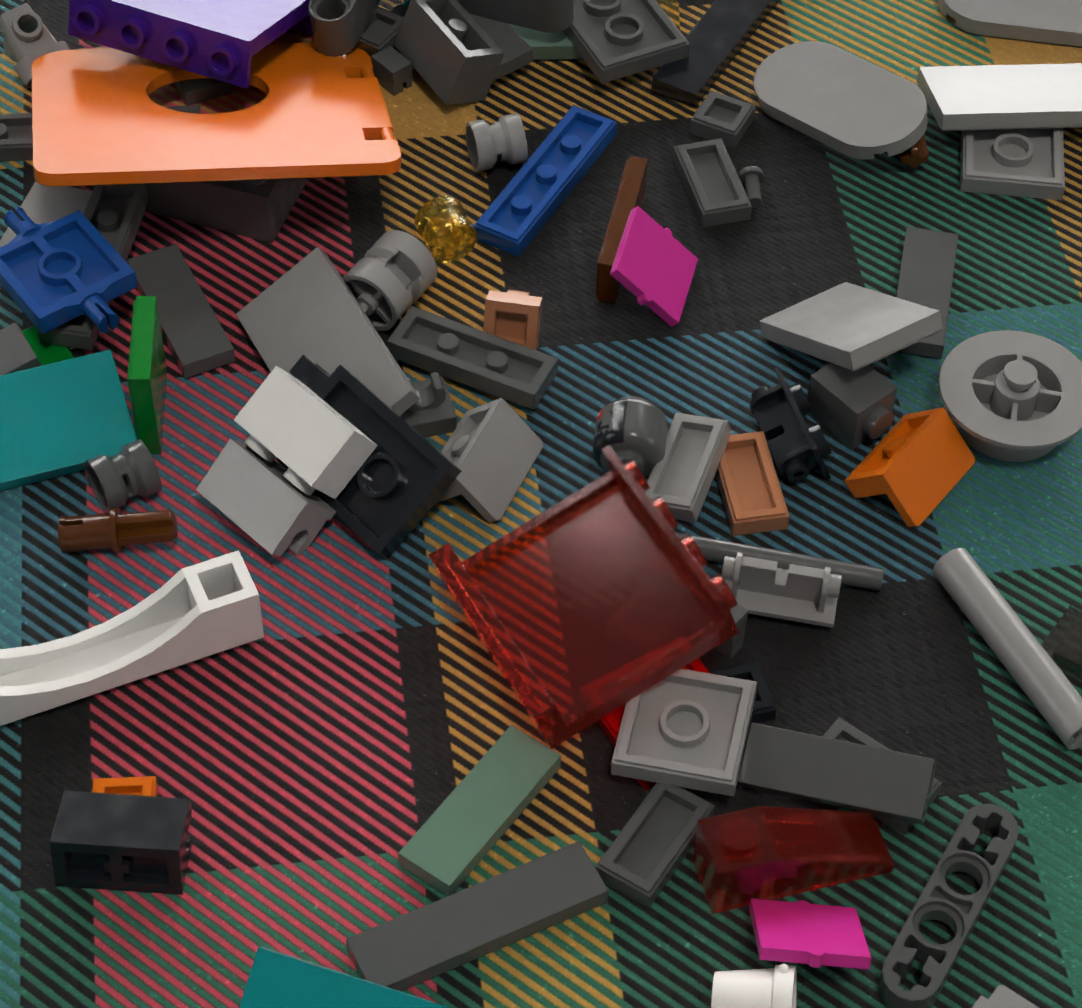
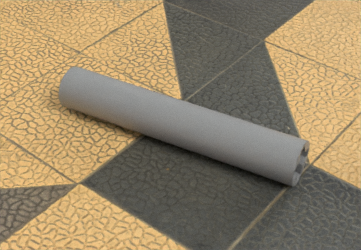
[933,548,1082,750]

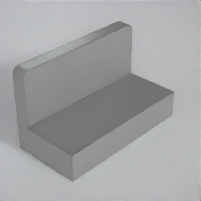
[436,398,543,523]

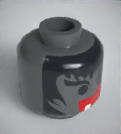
[593,396,668,481]

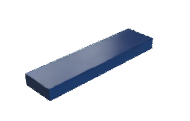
[473,105,617,257]

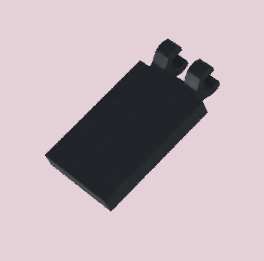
[276,355,462,559]

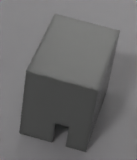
[371,46,412,96]

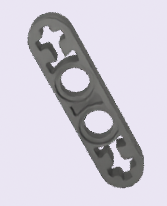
[878,804,1019,1008]

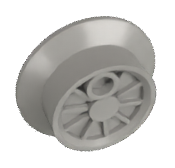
[938,330,1082,462]

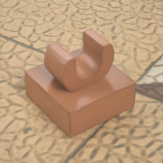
[483,289,542,351]

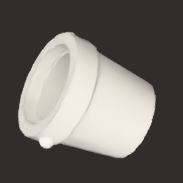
[711,963,797,1008]

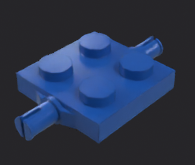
[0,207,138,334]

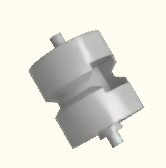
[343,230,437,331]

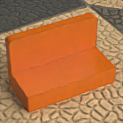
[844,407,975,527]

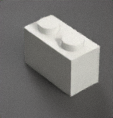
[234,366,378,499]

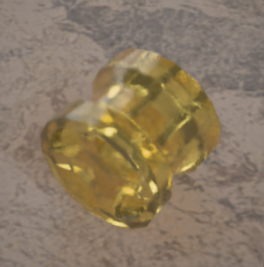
[415,196,477,263]

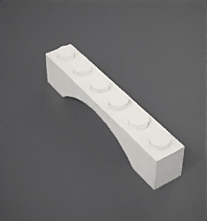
[0,550,264,726]

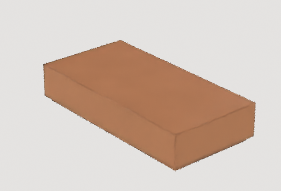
[715,431,790,536]

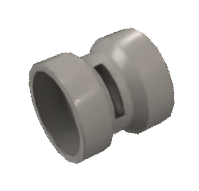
[466,113,528,172]

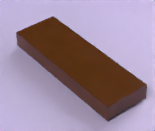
[596,156,648,304]

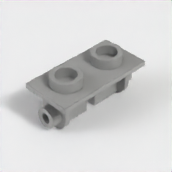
[720,552,842,628]

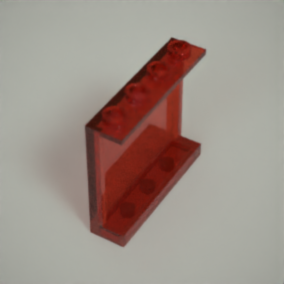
[428,445,739,749]

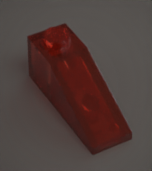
[693,806,894,914]

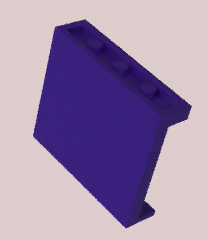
[68,0,313,88]

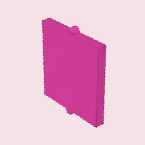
[610,206,698,327]
[749,898,871,970]

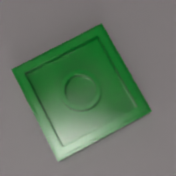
[127,296,167,454]

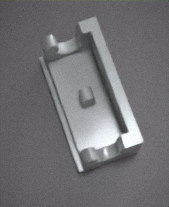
[196,438,336,557]

